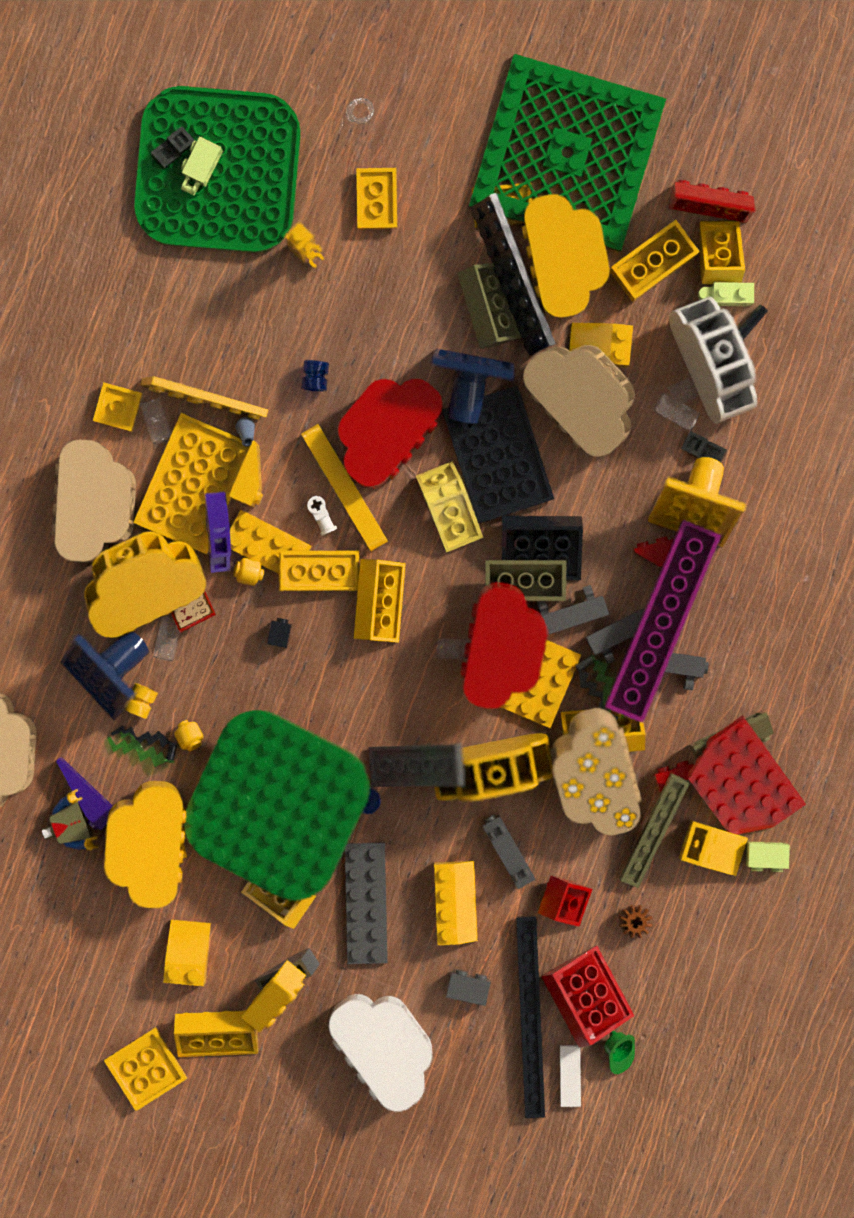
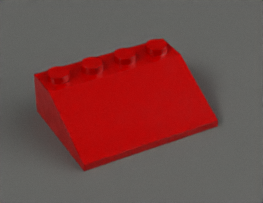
[668,180,755,223]
[541,945,634,1047]

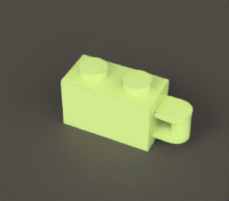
[181,137,223,196]
[698,282,754,306]

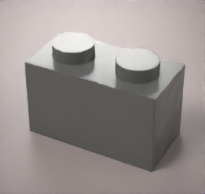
[446,969,491,1006]

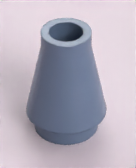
[235,417,255,447]

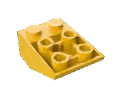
[679,820,748,876]

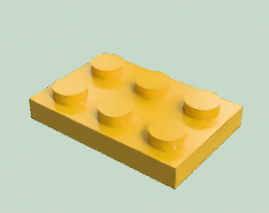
[356,168,397,229]

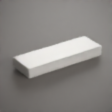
[560,1045,581,1107]

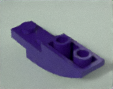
[205,492,231,573]

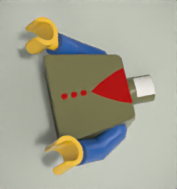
[42,789,98,850]

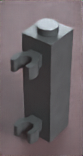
[537,585,609,635]
[585,607,645,664]
[665,653,709,690]
[482,814,536,889]

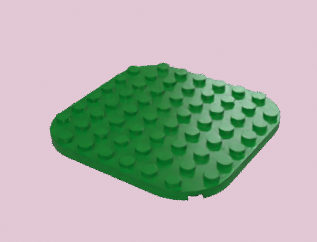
[134,86,301,253]
[184,710,370,900]

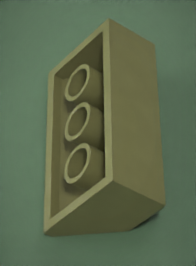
[458,263,522,349]
[485,560,566,601]
[689,711,774,760]

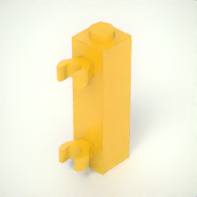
[285,222,324,269]

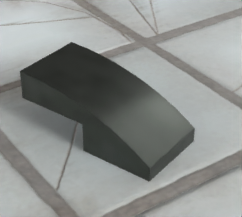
[150,126,195,170]
[681,431,727,463]

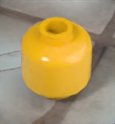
[233,558,264,586]
[174,720,204,751]

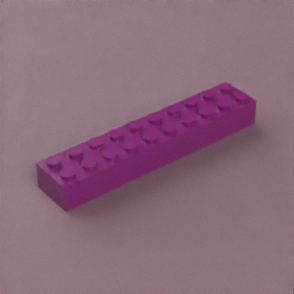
[604,520,721,723]

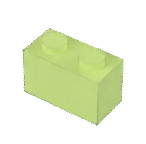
[746,841,790,872]

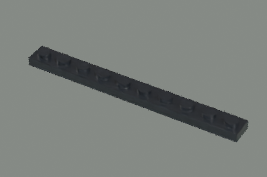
[516,916,545,1118]

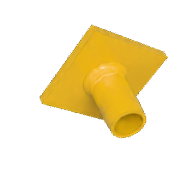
[647,457,746,547]

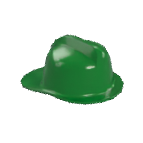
[604,1031,635,1074]

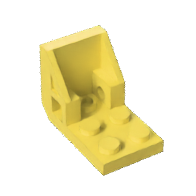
[416,461,483,552]

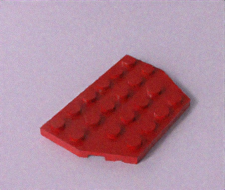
[687,715,806,835]

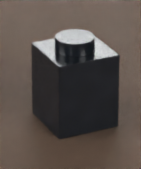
[267,618,292,648]

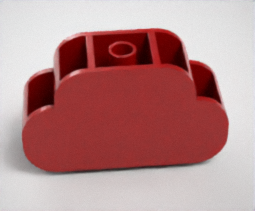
[338,379,442,489]
[460,582,548,709]

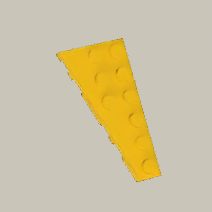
[140,376,268,420]

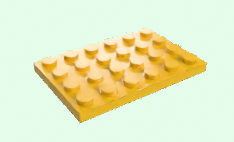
[133,413,250,554]

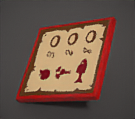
[171,590,216,633]

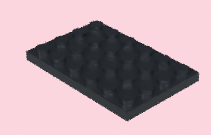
[442,385,554,524]

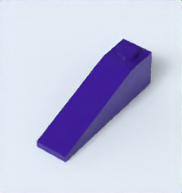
[56,757,113,831]

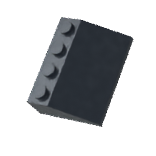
[501,516,583,580]

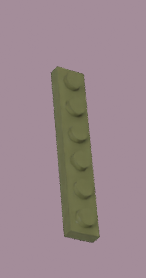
[619,773,690,888]

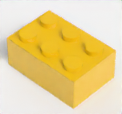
[241,960,306,1033]

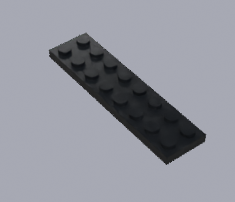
[470,193,556,356]

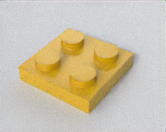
[93,382,143,432]

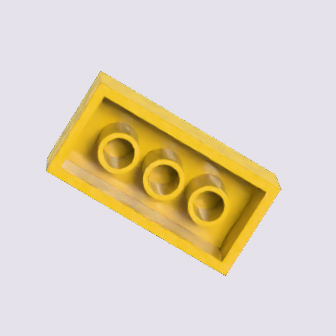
[609,220,700,302]

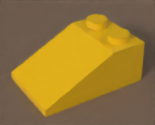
[699,221,745,284]
[569,323,633,368]
[229,441,263,508]
[241,881,316,929]
[163,920,211,986]

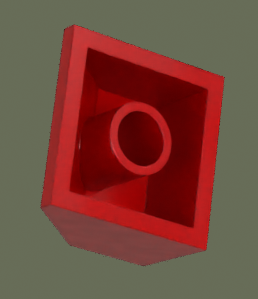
[538,875,593,927]

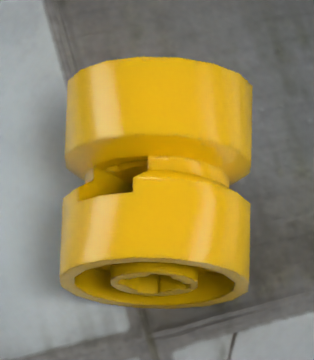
[124,683,158,719]

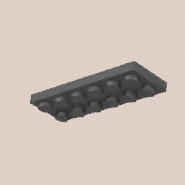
[369,744,464,787]
[345,842,388,964]

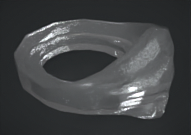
[346,97,374,124]

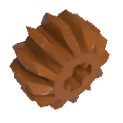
[619,905,653,939]

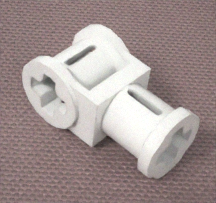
[307,496,337,536]

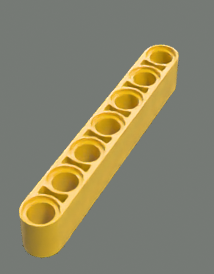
[301,424,388,552]

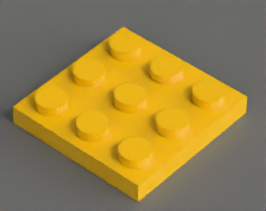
[104,1027,188,1111]

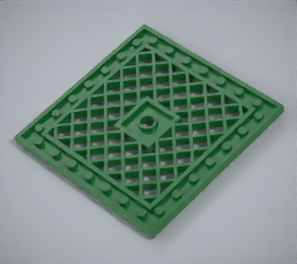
[469,54,667,252]

